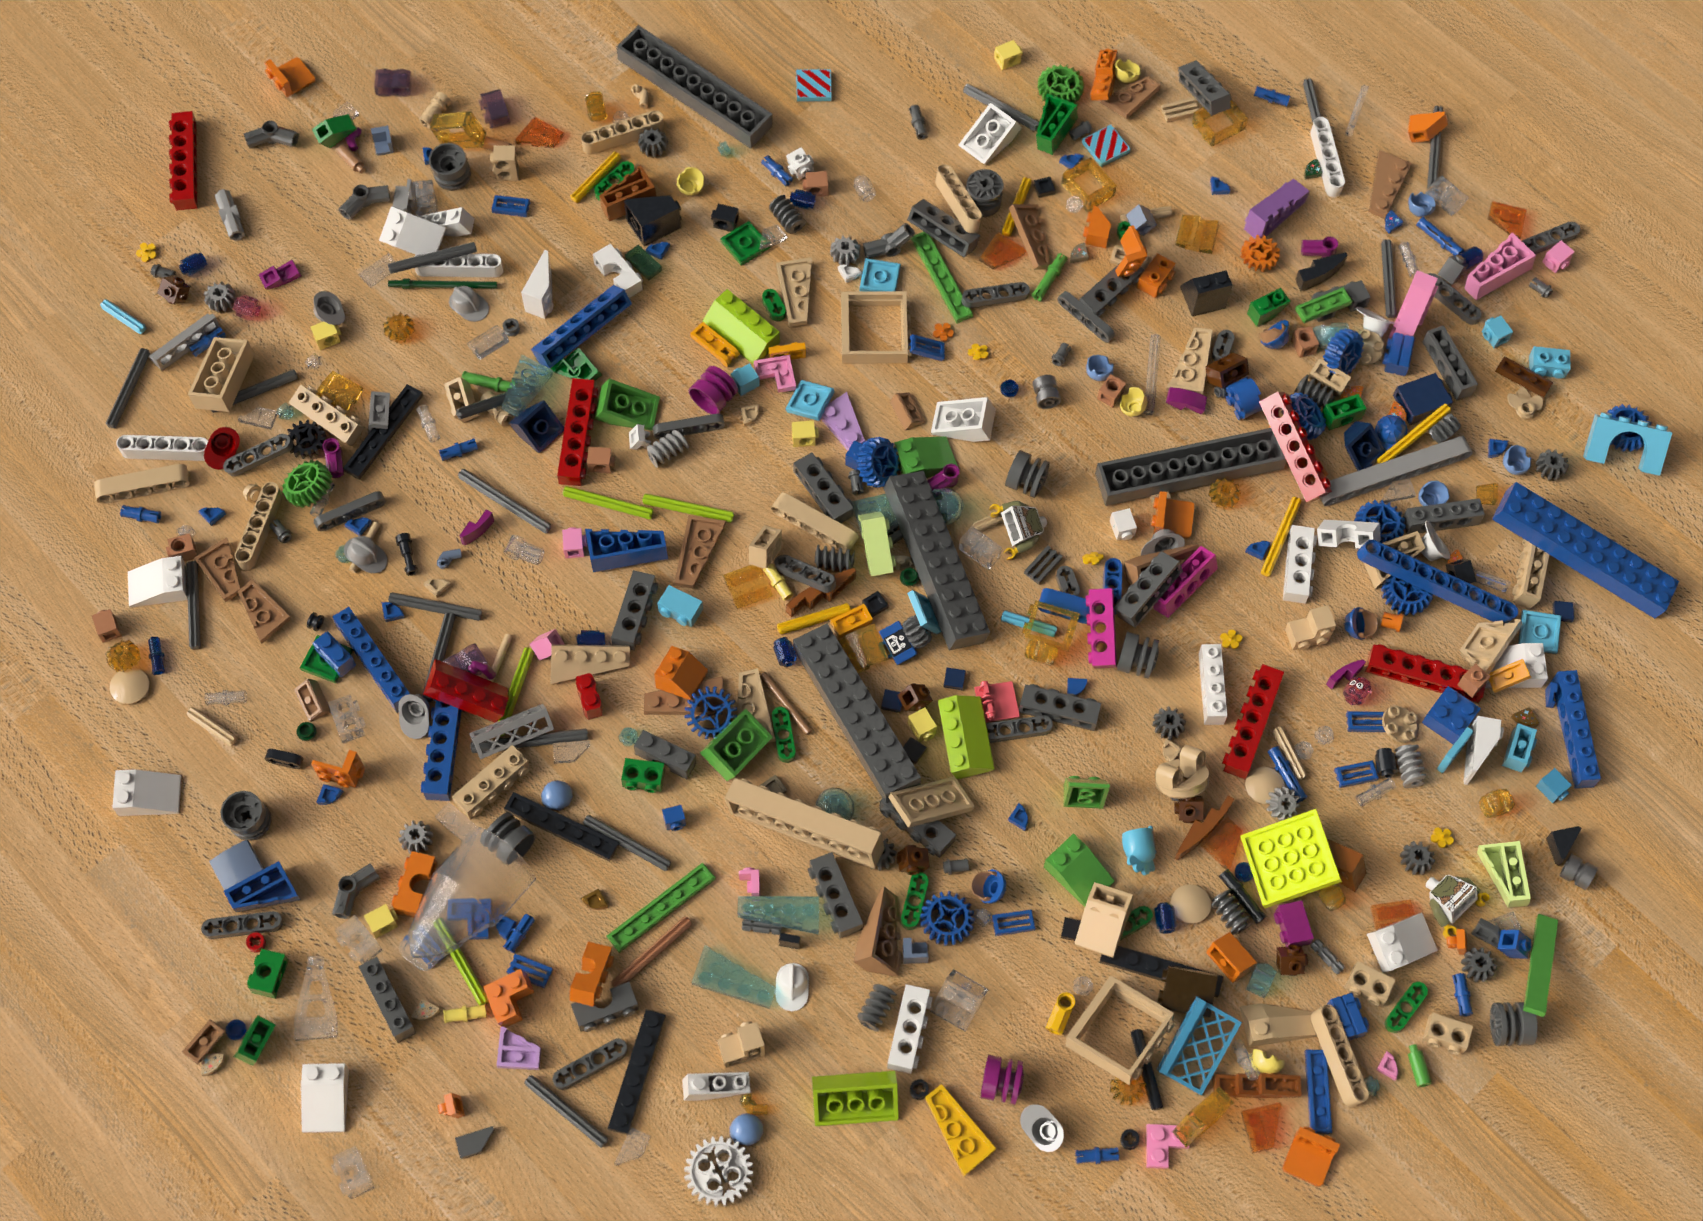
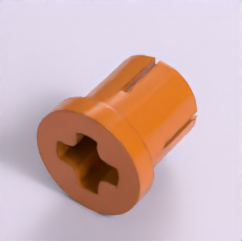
[1381,612,1404,632]

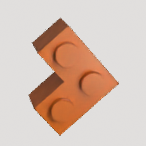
[483,969,534,1028]

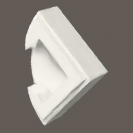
[838,264,862,283]

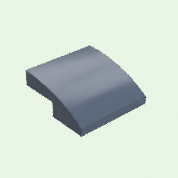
[209,840,264,890]

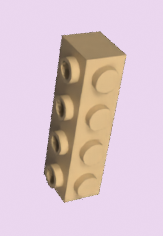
[288,385,364,446]
[1512,539,1549,609]
[452,745,530,819]

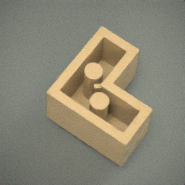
[1285,605,1336,650]
[718,1021,765,1068]

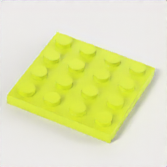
[1240,809,1342,908]

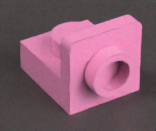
[739,867,760,899]

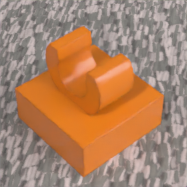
[1447,929,1468,955]
[438,1093,465,1118]

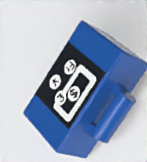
[878,621,918,665]

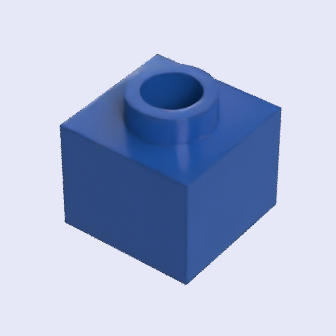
[662,805,686,831]

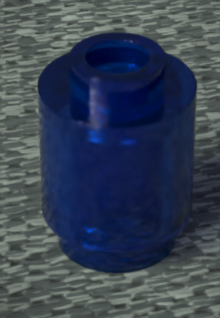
[790,189,816,210]
[1458,246,1483,270]
[179,252,208,276]
[577,630,605,645]
[773,637,797,667]
[1154,902,1177,934]

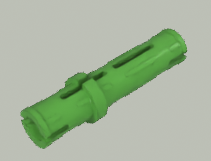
[1032,253,1068,301]
[462,371,518,392]

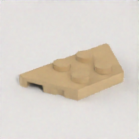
[1460,619,1522,675]

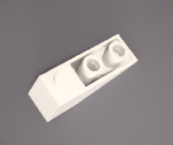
[419,207,474,237]
[682,1072,751,1101]

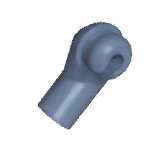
[437,549,462,569]

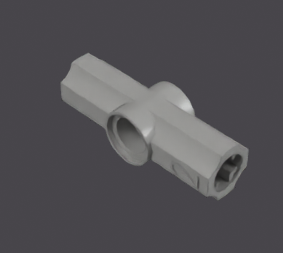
[215,189,245,241]

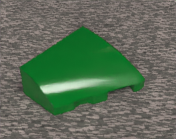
[551,347,602,380]

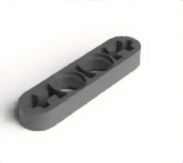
[1522,221,1580,255]
[1428,273,1482,325]
[961,282,1030,308]
[1057,291,1115,343]
[652,414,725,439]
[223,434,294,477]
[314,491,386,532]
[774,555,836,593]
[986,716,1053,743]
[201,911,283,939]
[552,1039,627,1090]

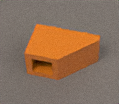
[1408,112,1448,143]
[1083,205,1111,249]

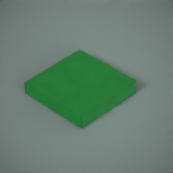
[720,221,770,266]
[300,635,353,684]

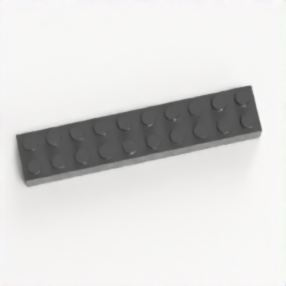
[616,25,773,149]
[1095,428,1287,506]
[883,471,990,650]
[793,623,921,803]

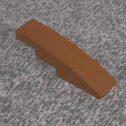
[786,568,856,617]
[1174,795,1234,860]
[1213,1073,1302,1098]

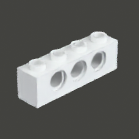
[1283,525,1317,604]
[1199,644,1227,725]
[887,984,933,1074]

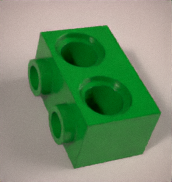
[621,758,665,793]

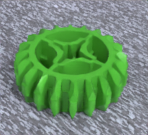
[1037,63,1084,104]
[282,460,333,508]

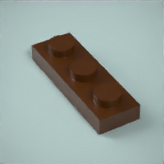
[1495,356,1553,398]

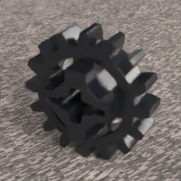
[287,420,326,459]

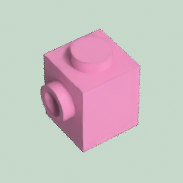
[1542,241,1575,273]
[562,527,587,559]

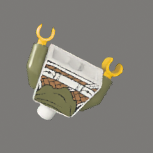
[989,501,1047,560]
[1426,875,1490,939]

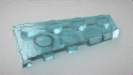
[501,354,553,417]
[738,896,819,935]
[691,945,776,1009]

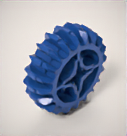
[1323,328,1364,376]
[1281,392,1326,440]
[1607,404,1652,452]
[855,437,900,488]
[1354,499,1405,543]
[1381,575,1433,616]
[685,686,737,739]
[920,891,975,946]

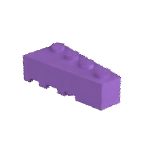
[1244,179,1310,238]

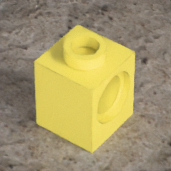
[994,40,1023,70]
[311,322,341,350]
[792,420,819,447]
[907,708,937,742]
[364,904,398,938]

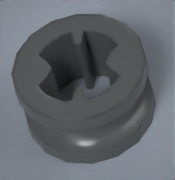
[502,318,520,337]

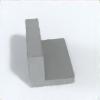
[392,179,414,214]
[368,391,390,434]

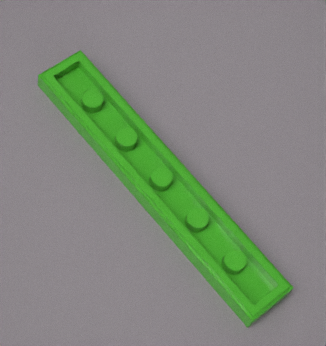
[911,232,973,324]
[607,863,715,953]
[1523,914,1558,1017]

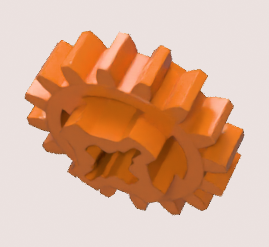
[1240,235,1280,272]

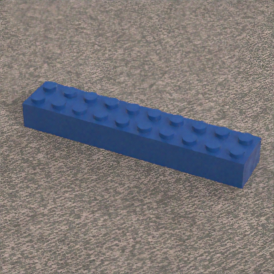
[1492,482,1679,619]

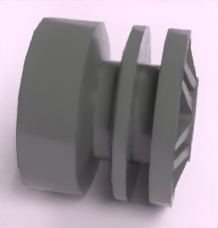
[429,143,471,191]
[966,169,1004,217]
[1005,450,1050,498]
[1117,632,1159,679]
[220,791,272,841]
[481,812,536,866]
[1490,1002,1538,1046]

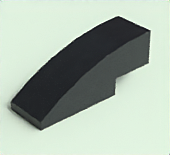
[1295,252,1347,292]

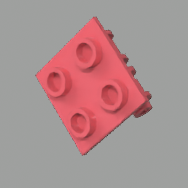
[974,681,1020,722]

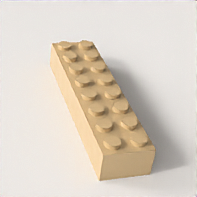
[724,778,885,869]

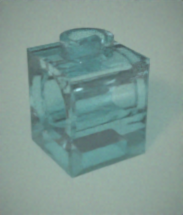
[1245,963,1277,998]

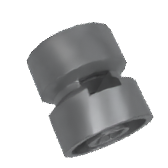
[1032,375,1061,409]
[1559,854,1598,890]

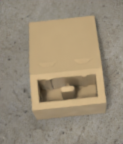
[1074,882,1133,958]

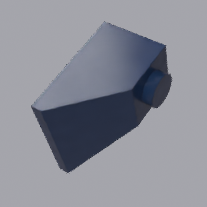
[509,400,565,453]
[1344,421,1385,471]

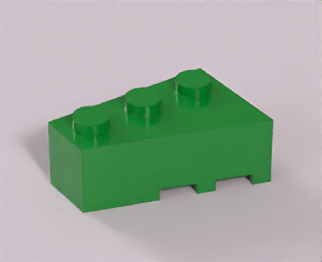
[1036,93,1078,155]

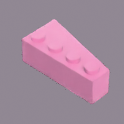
[1464,232,1536,300]
[1389,270,1438,338]

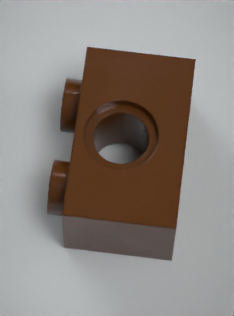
[1205,352,1249,388]

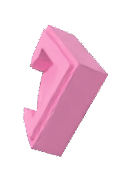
[1376,1051,1398,1081]

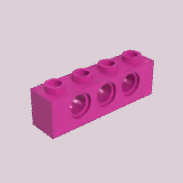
[1153,546,1218,618]
[1086,588,1117,669]

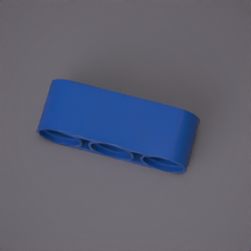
[1102,558,1122,615]
[1037,588,1090,624]

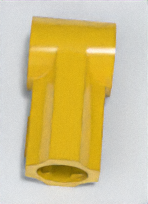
[1045,992,1075,1036]

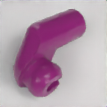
[345,127,362,152]
[468,661,496,680]

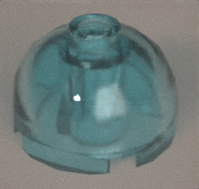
[1312,323,1349,349]
[932,488,964,525]
[815,787,855,821]

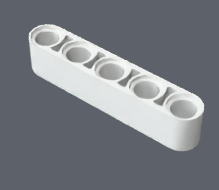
[1311,117,1345,197]
[414,253,503,278]
[117,435,208,461]

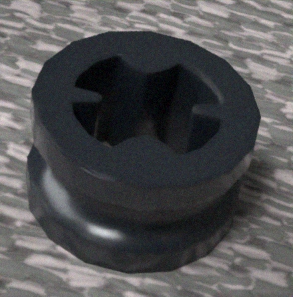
[307,612,324,631]
[910,1079,929,1100]
[1120,1129,1140,1150]

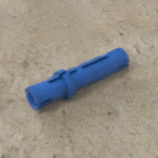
[1416,217,1464,256]
[1267,746,1308,803]

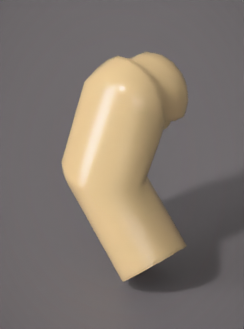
[631,84,649,109]

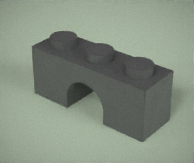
[1311,280,1371,322]
[634,730,697,780]
[571,982,639,1032]

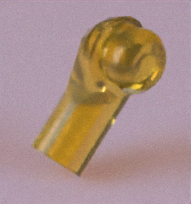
[740,1093,768,1115]

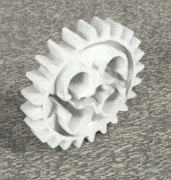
[684,1136,753,1207]

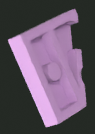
[497,1027,541,1070]

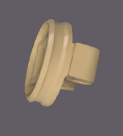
[1155,745,1209,799]

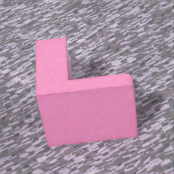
[530,629,565,660]

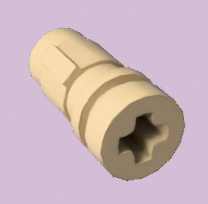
[419,92,452,128]
[480,391,516,427]

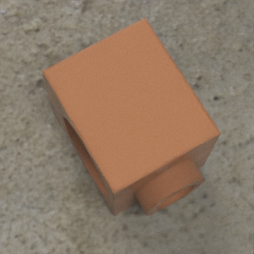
[802,171,828,197]
[1291,326,1319,358]
[1097,374,1126,408]
[587,447,615,473]
[166,533,198,561]
[91,609,121,643]
[1458,663,1490,698]

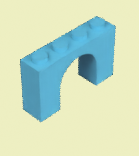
[1583,412,1672,476]

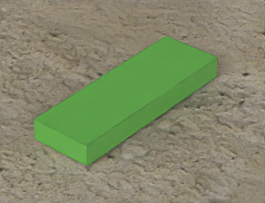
[1295,287,1352,323]

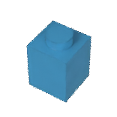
[1536,768,1572,804]

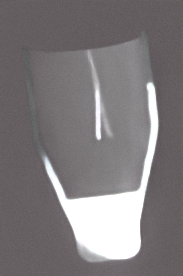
[399,827,536,971]

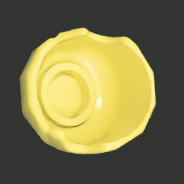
[1115,58,1141,83]
[677,167,704,196]
[1120,387,1148,417]
[1252,1049,1285,1074]

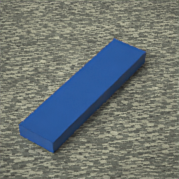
[1305,1050,1332,1134]

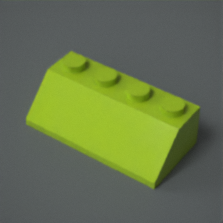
[703,289,780,365]
[938,695,995,780]
[812,1071,899,1126]

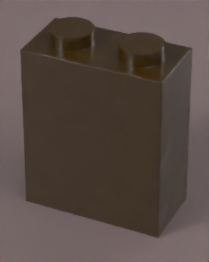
[1157,965,1218,1017]

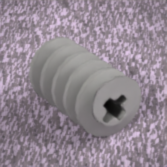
[647,430,689,468]
[1395,745,1427,788]

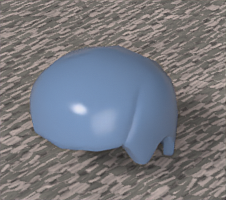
[1408,192,1436,217]
[1086,355,1114,381]
[1503,445,1531,475]
[1418,480,1449,506]
[541,780,573,811]
[729,1113,763,1146]

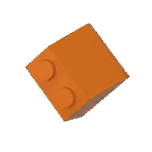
[654,646,708,700]

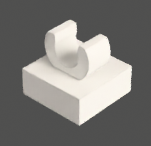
[629,424,651,450]

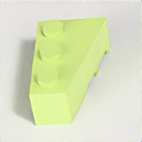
[858,511,896,576]
[1477,841,1531,908]

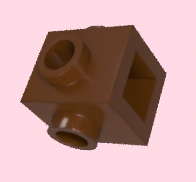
[157,276,191,305]
[898,683,933,711]
[1174,796,1204,823]
[896,844,930,875]
[1276,945,1308,976]

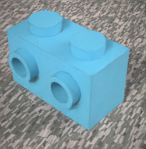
[1529,346,1570,379]
[657,585,703,628]
[1502,723,1537,772]

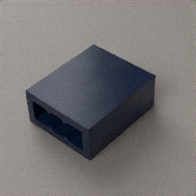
[1393,373,1453,425]

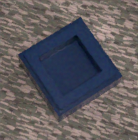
[1552,601,1574,622]
[943,667,966,690]
[881,689,902,713]

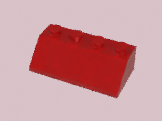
[423,659,509,723]

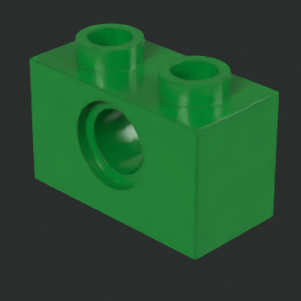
[1322,394,1367,431]
[247,949,289,999]
[234,1015,276,1066]

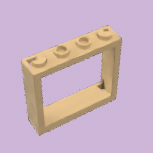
[841,291,911,364]
[1065,975,1175,1085]

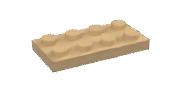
[888,776,975,828]

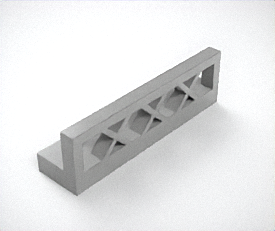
[149,313,220,371]
[469,704,554,759]

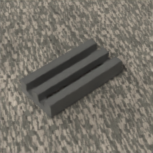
[1024,545,1063,585]

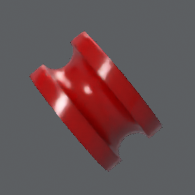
[246,932,266,953]

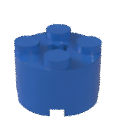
[1225,377,1263,420]

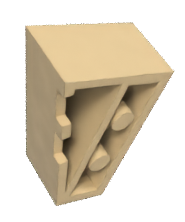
[1363,531,1425,589]

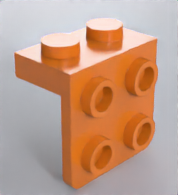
[265,57,315,97]
[1115,225,1147,277]
[1151,491,1195,538]
[311,750,365,788]
[1282,1126,1340,1187]

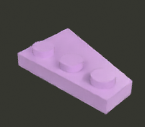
[821,392,865,451]

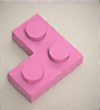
[753,355,796,393]
[1146,1124,1189,1169]

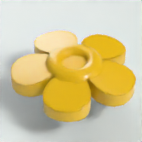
[136,242,157,262]
[968,343,988,360]
[1082,552,1104,565]
[1220,629,1242,649]
[1430,827,1454,848]

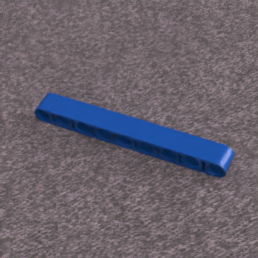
[1357,539,1518,624]

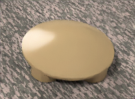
[1357,329,1384,365]
[110,668,149,705]
[1382,705,1417,743]
[1245,767,1285,804]
[1171,885,1211,924]

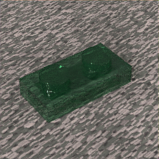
[625,244,662,281]

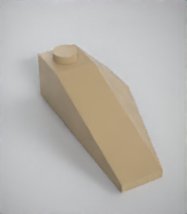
[1240,1003,1317,1047]

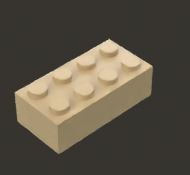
[188,337,255,412]

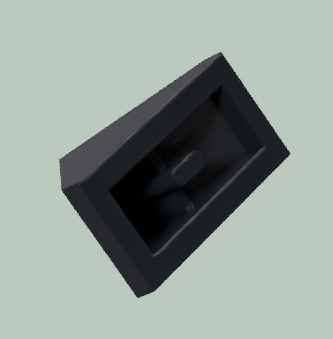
[1546,826,1582,866]

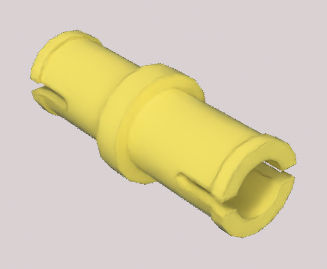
[763,563,794,601]
[443,1004,486,1023]

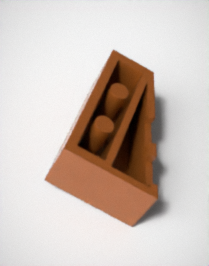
[599,165,656,222]
[1327,839,1367,892]

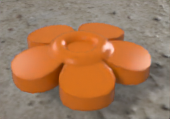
[933,323,954,341]

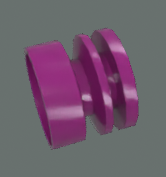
[688,366,738,415]
[980,1054,1024,1105]

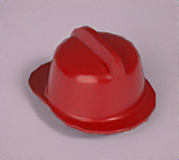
[204,427,240,470]

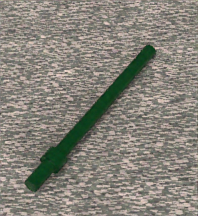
[388,278,498,289]

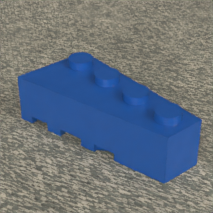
[585,529,668,572]

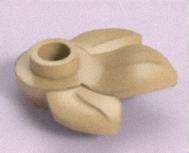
[1507,387,1543,419]

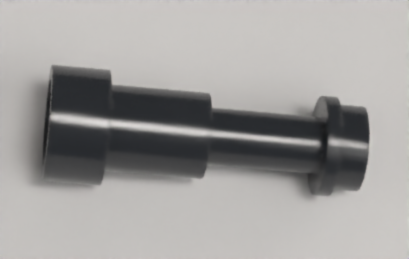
[395,533,418,576]

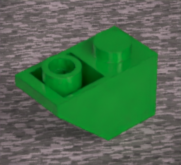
[312,114,357,148]
[1247,288,1291,327]

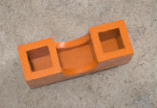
[392,851,438,919]
[569,941,614,1007]

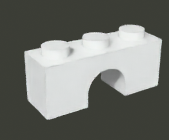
[593,243,643,298]
[1317,520,1381,549]

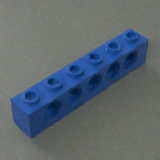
[531,285,632,368]
[332,607,410,713]
[1551,670,1601,789]
[421,699,462,801]

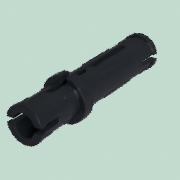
[1218,869,1267,924]

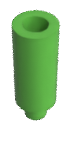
[1408,1044,1432,1087]

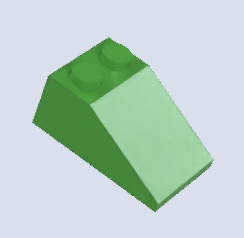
[594,378,660,431]
[894,436,958,478]
[700,709,773,781]
[1063,776,1110,809]
[1043,833,1115,907]

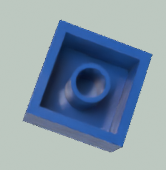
[1422,686,1481,745]

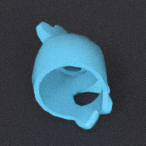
[1122,826,1157,876]

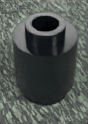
[1375,748,1397,778]

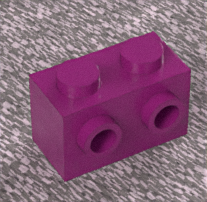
[1274,900,1314,947]

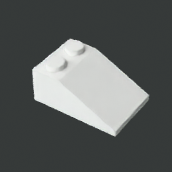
[959,103,1022,165]
[379,207,447,255]
[521,250,553,319]
[931,397,996,442]
[128,556,188,608]
[1485,643,1548,688]
[1463,716,1504,785]
[112,770,182,816]
[1367,913,1438,972]
[301,1064,349,1133]

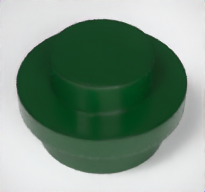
[900,568,919,587]
[296,722,317,741]

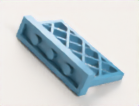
[1156,996,1242,1096]

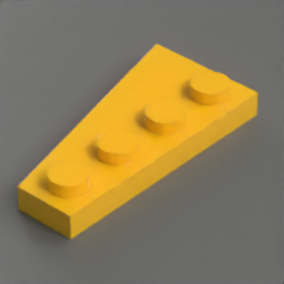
[925,1084,996,1177]

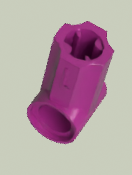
[1301,236,1338,258]
[323,438,344,478]
[927,464,959,496]

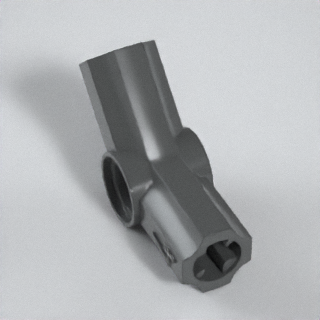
[243,121,299,148]
[338,185,390,220]
[863,223,915,259]
[332,863,380,919]

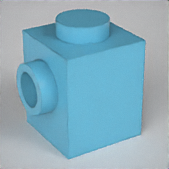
[1482,316,1513,348]
[731,363,760,396]

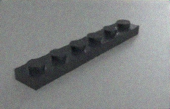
[343,384,423,480]
[504,792,619,862]
[1099,946,1224,998]
[608,1009,666,1135]

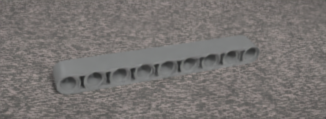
[1320,436,1473,506]

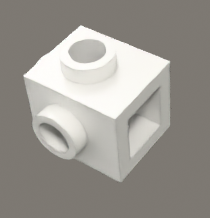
[786,148,814,180]

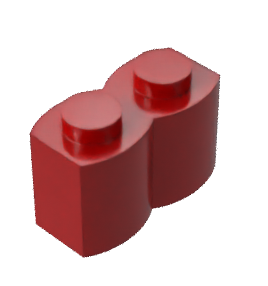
[576,673,603,720]

